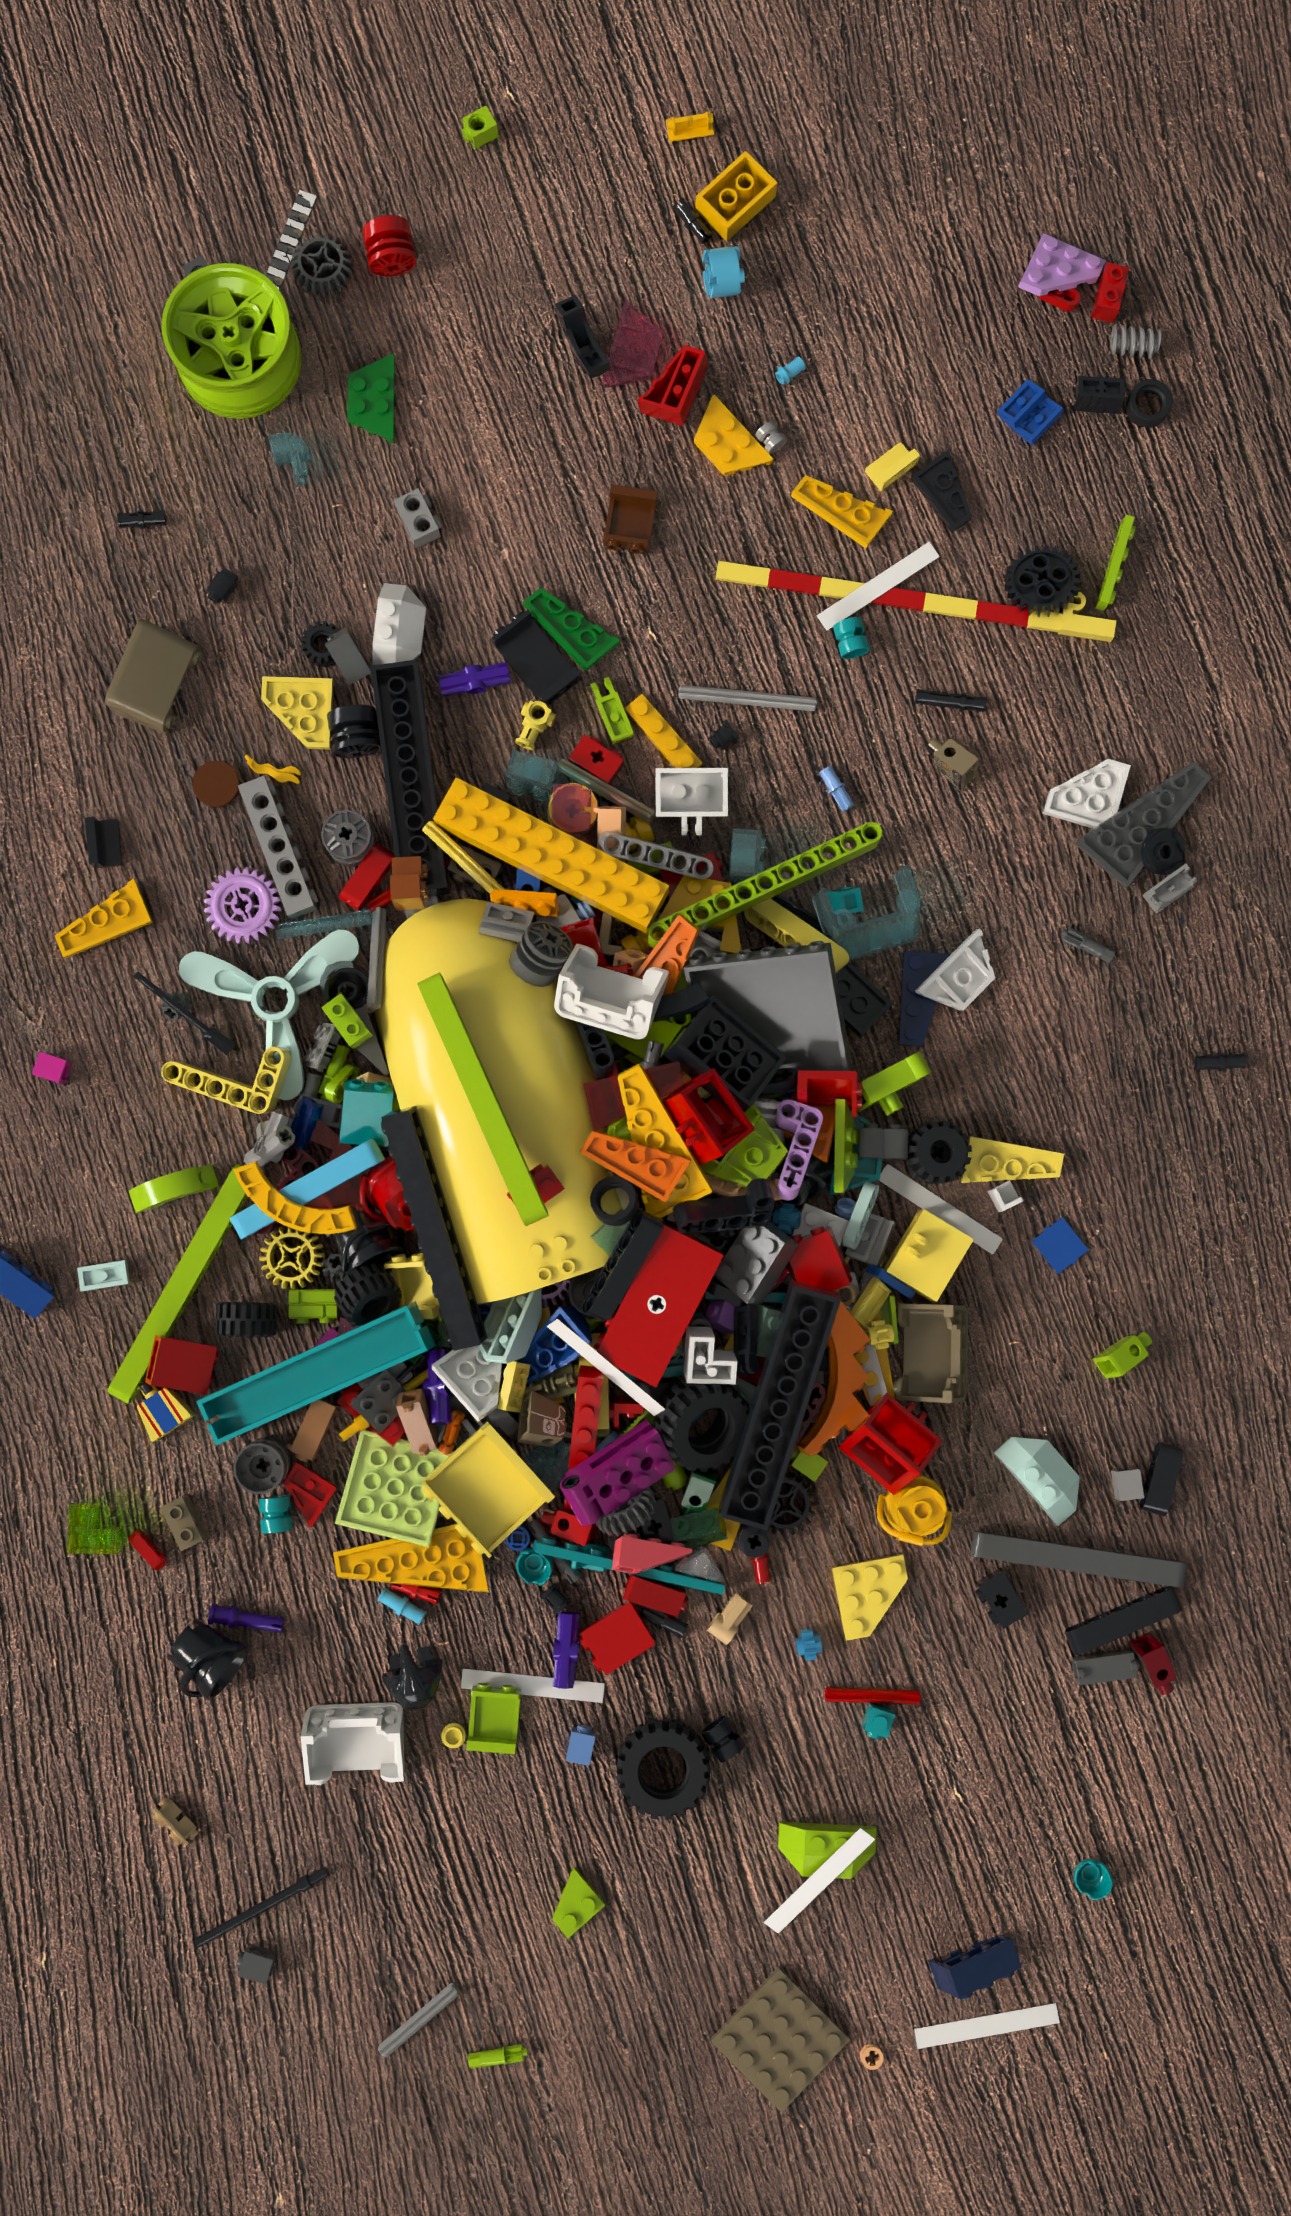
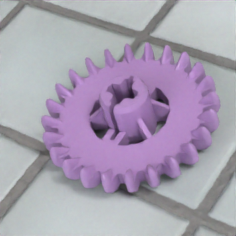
[204,867,282,944]

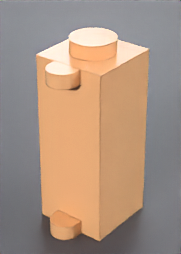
[593,806,626,863]

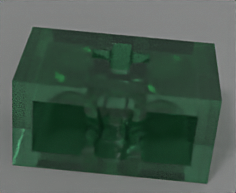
[670,1507,728,1548]

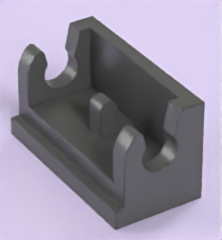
[325,626,371,685]

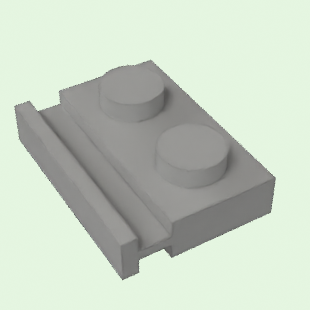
[479,901,534,942]
[845,1214,896,1267]

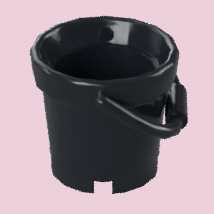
[776,1142,835,1207]
[331,1205,405,1276]
[167,1618,249,1700]

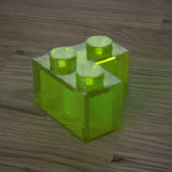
[67,1501,124,1554]

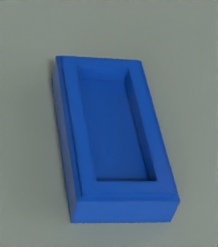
[866,1264,915,1299]

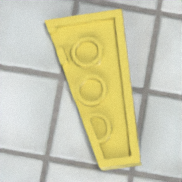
[960,1136,1064,1183]

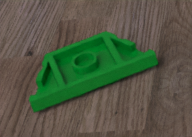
[347,354,395,443]

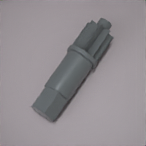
[1060,927,1115,963]

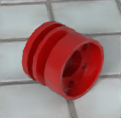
[362,215,417,277]

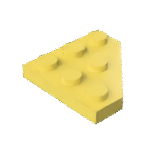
[261,676,334,750]
[831,1554,908,1641]

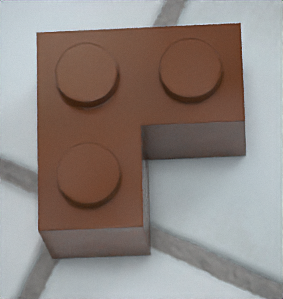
[390,856,429,910]

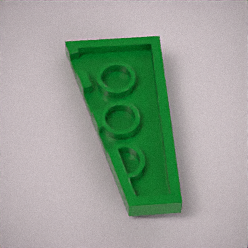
[523,587,620,672]

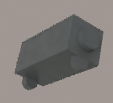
[1071,1649,1140,1685]

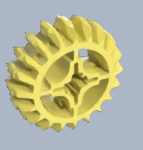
[259,1227,325,1290]

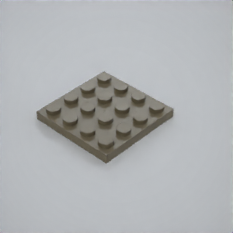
[710,1966,850,2113]

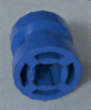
[506,1524,531,1551]

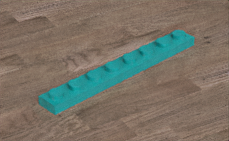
[532,1537,725,1595]

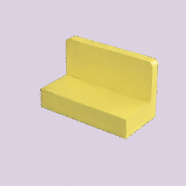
[865,442,920,492]

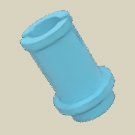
[775,357,806,385]

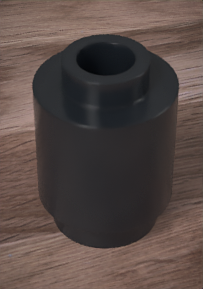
[206,568,239,605]

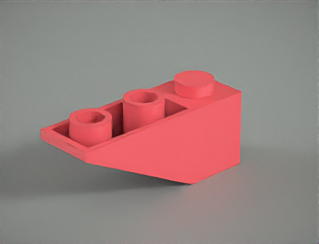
[612,1534,692,1574]

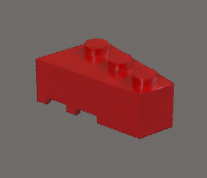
[637,345,709,426]

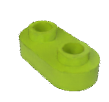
[324,1064,361,1104]

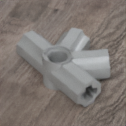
[243,1111,295,1169]

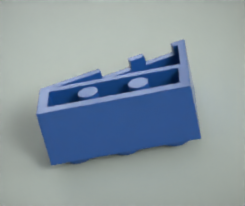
[0,1248,54,1319]

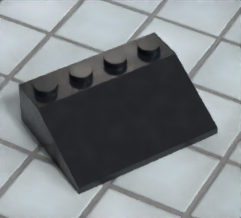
[664,995,787,1113]

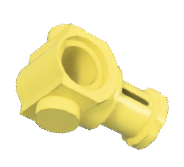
[515,701,556,751]

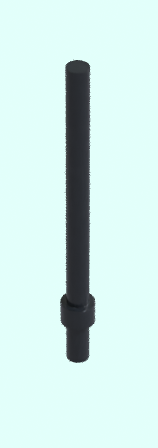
[195,1867,330,1947]

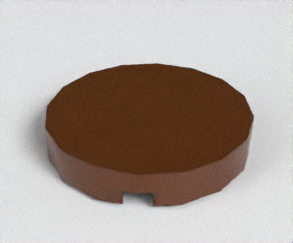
[192,760,240,808]

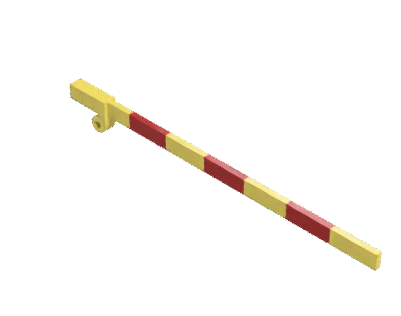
[716,561,1116,642]

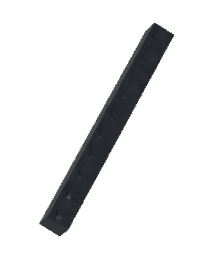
[381,1106,488,1351]

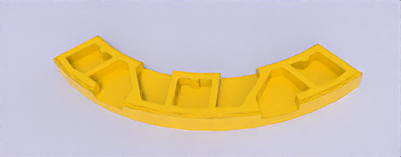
[233,1161,358,1234]

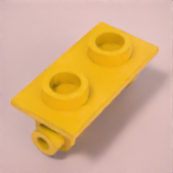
[666,111,714,142]

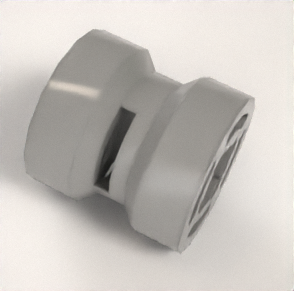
[755,420,787,454]

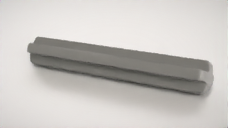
[378,1983,459,2058]

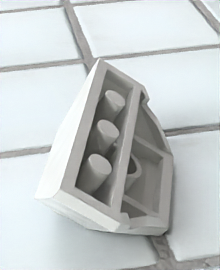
[372,583,427,665]

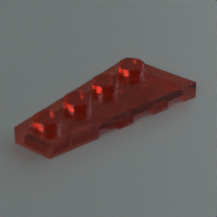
[583,1061,685,1131]

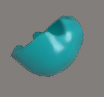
[516,1547,553,1586]
[1073,1858,1113,1900]

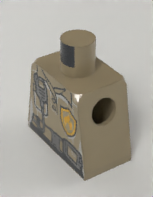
[927,738,978,791]

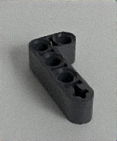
[673,1178,775,1235]

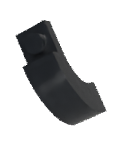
[555,295,611,379]

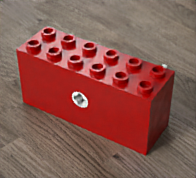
[593,1221,724,1387]

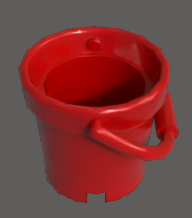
[359,1156,414,1231]

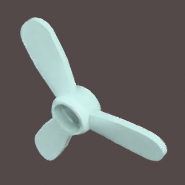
[179,930,359,1100]

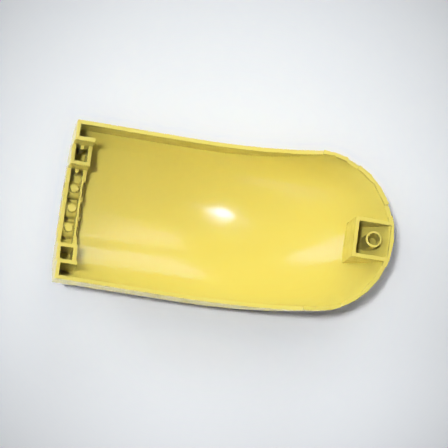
[374,899,628,1304]

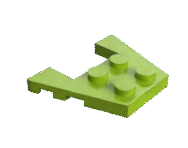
[700,1104,788,1188]

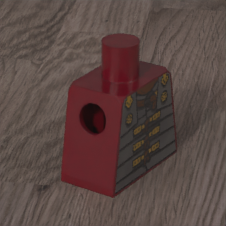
[1128,1632,1177,1695]

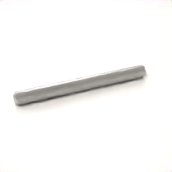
[678,685,817,711]

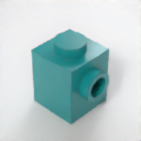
[862,1703,895,1740]

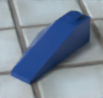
[501,1306,592,1386]

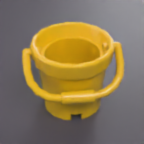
[877,1474,952,1546]

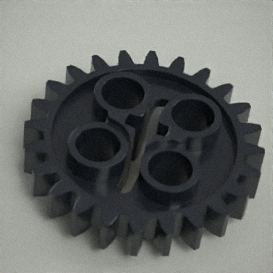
[1004,545,1081,617]

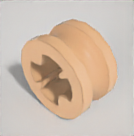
[860,2044,884,2070]

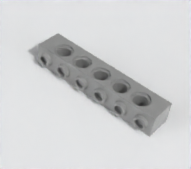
[238,776,319,920]

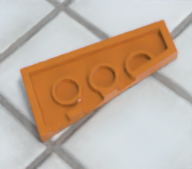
[633,914,700,996]
[580,1130,691,1203]

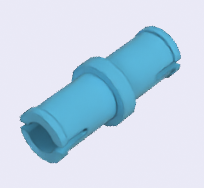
[377,1587,427,1625]

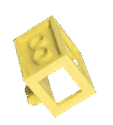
[883,1209,974,1302]

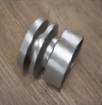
[321,810,376,867]

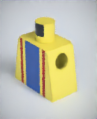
[137,1383,196,1442]

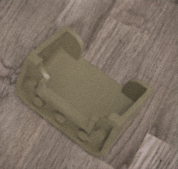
[105,618,203,734]
[893,1304,968,1403]

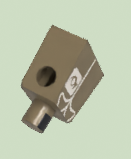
[517,1391,573,1447]

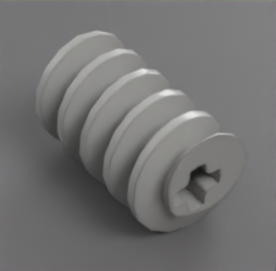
[1110,325,1161,359]

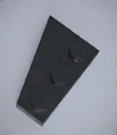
[911,449,972,533]

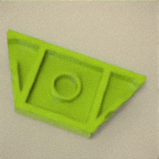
[834,1099,859,1193]

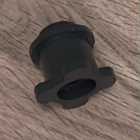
[709,720,738,751]

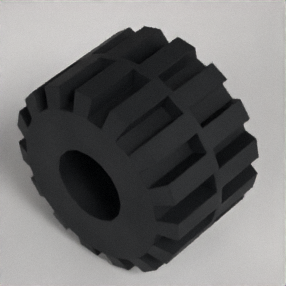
[906,1121,972,1184]

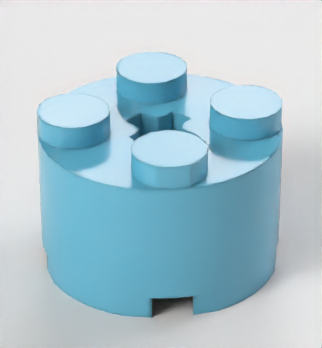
[702,246,745,299]

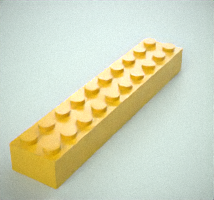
[433,777,669,934]

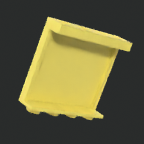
[422,1421,555,1558]

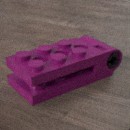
[560,1420,676,1526]

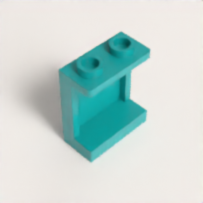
[339,1079,393,1147]

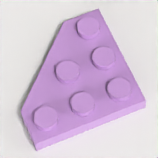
[1018,233,1106,296]

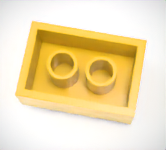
[695,151,778,242]

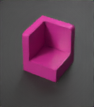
[32,1052,73,1085]

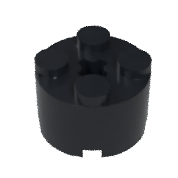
[320,961,369,1010]

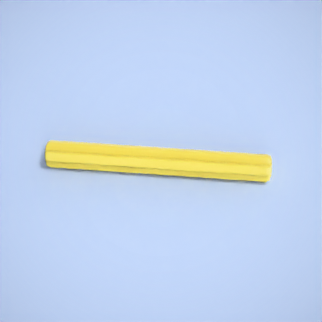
[422,821,506,893]

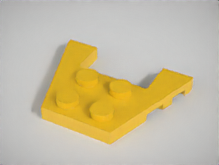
[653,875,741,955]

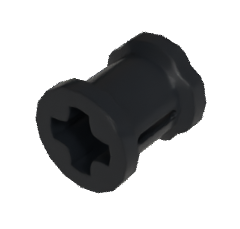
[539,1582,571,1615]

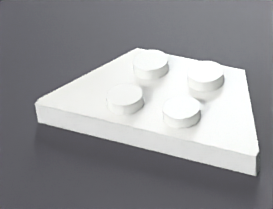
[915,929,995,1011]

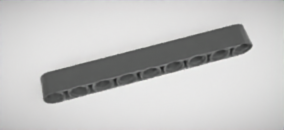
[970,1531,1187,1588]

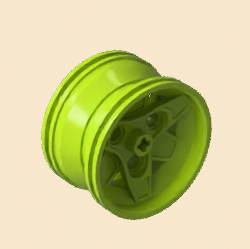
[161,263,302,419]

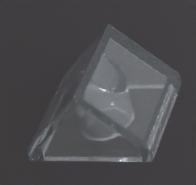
[674,1542,724,1582]

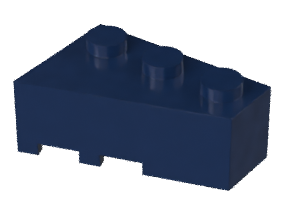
[928,1934,1022,1999]

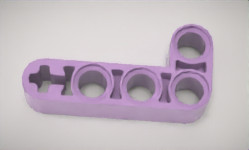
[775,1100,823,1201]

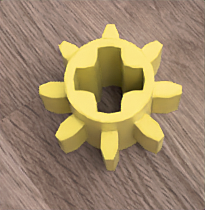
[865,1320,894,1350]

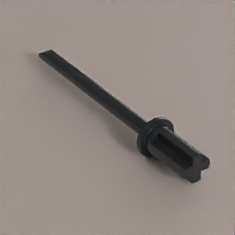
[133,971,235,1055]

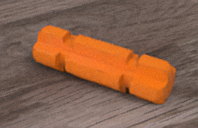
[438,1409,465,1455]

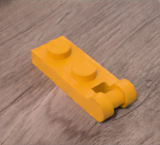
[490,889,560,917]

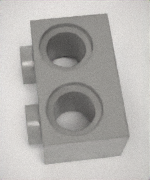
[393,488,442,549]

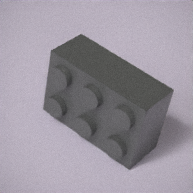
[713,1221,799,1305]

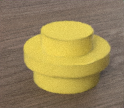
[441,1723,466,1748]

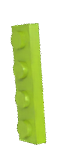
[1095,515,1136,611]

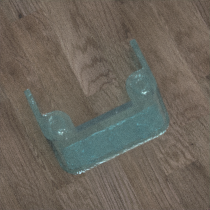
[812,864,921,960]

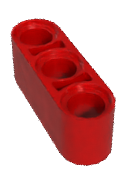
[339,843,395,911]

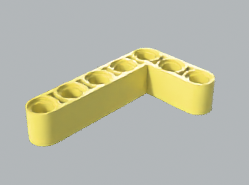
[161,1047,291,1114]

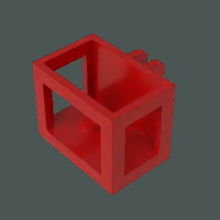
[662,1068,755,1165]
[838,1393,943,1495]

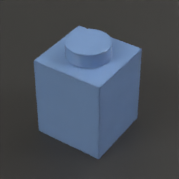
[566,1725,596,1766]

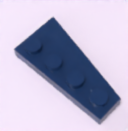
[898,951,951,1047]

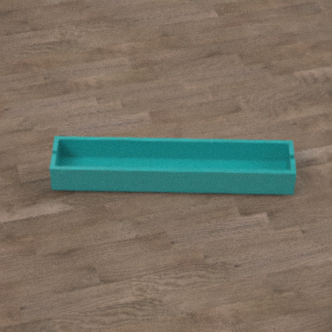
[196,1301,436,1445]

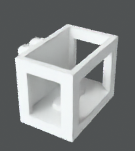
[655,768,728,835]

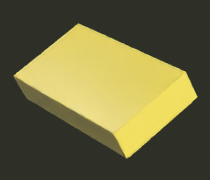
[850,1276,891,1330]

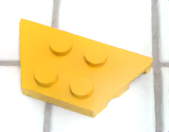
[694,394,773,476]

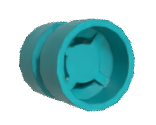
[833,617,870,659]
[259,1495,293,1533]

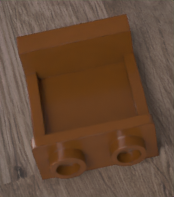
[603,484,657,554]

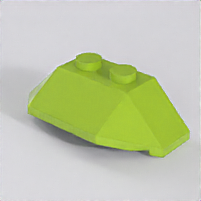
[778,1822,877,1879]

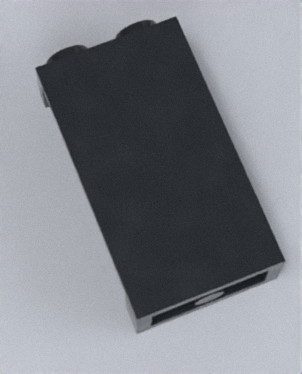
[492,610,581,707]

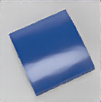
[997,379,1063,445]

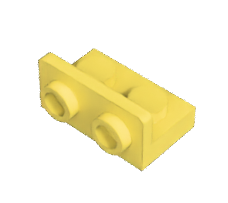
[497,1361,531,1413]

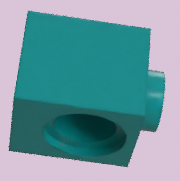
[827,886,864,916]

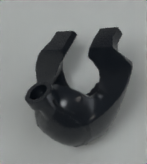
[382,1644,443,1709]

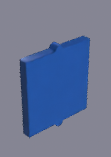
[1031,1217,1089,1274]

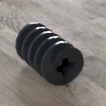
[737,1524,770,1558]

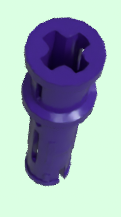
[208,1603,284,1633]

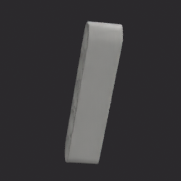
[598,831,713,879]

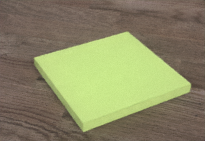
[335,1430,453,1548]

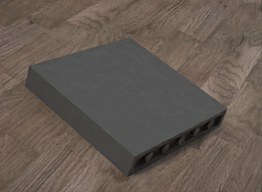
[683,941,853,1096]

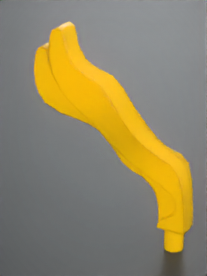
[244,754,301,784]

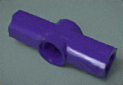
[438,662,511,697]
[423,1349,454,1425]
[553,1611,579,1689]

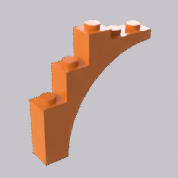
[796,1301,870,1456]

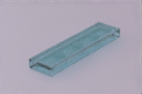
[276,910,372,939]

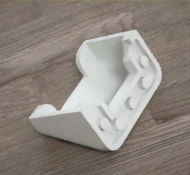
[554,944,669,1039]
[301,1702,405,1785]

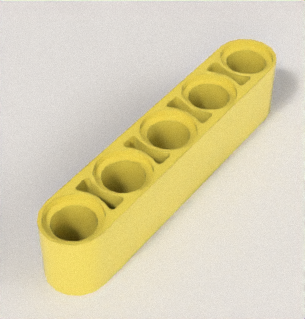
[744,898,849,973]

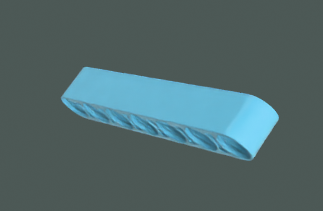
[229,1138,385,1240]

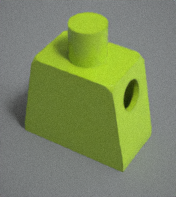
[1092,1332,1152,1379]

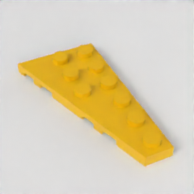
[618,1063,713,1218]
[333,1524,490,1593]

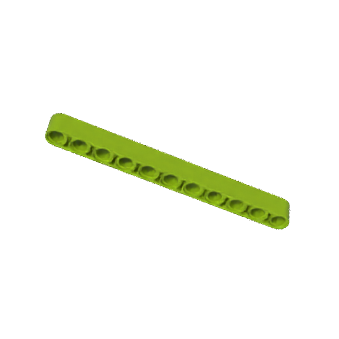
[648,822,882,949]
[417,972,549,1226]
[107,1164,248,1404]

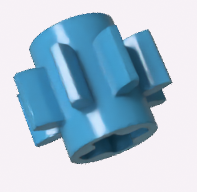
[773,1203,801,1234]
[795,1629,822,1661]

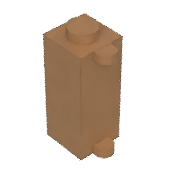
[396,1388,439,1456]
[285,1398,339,1462]

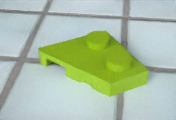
[552,1867,605,1938]

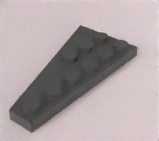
[1073,762,1211,887]

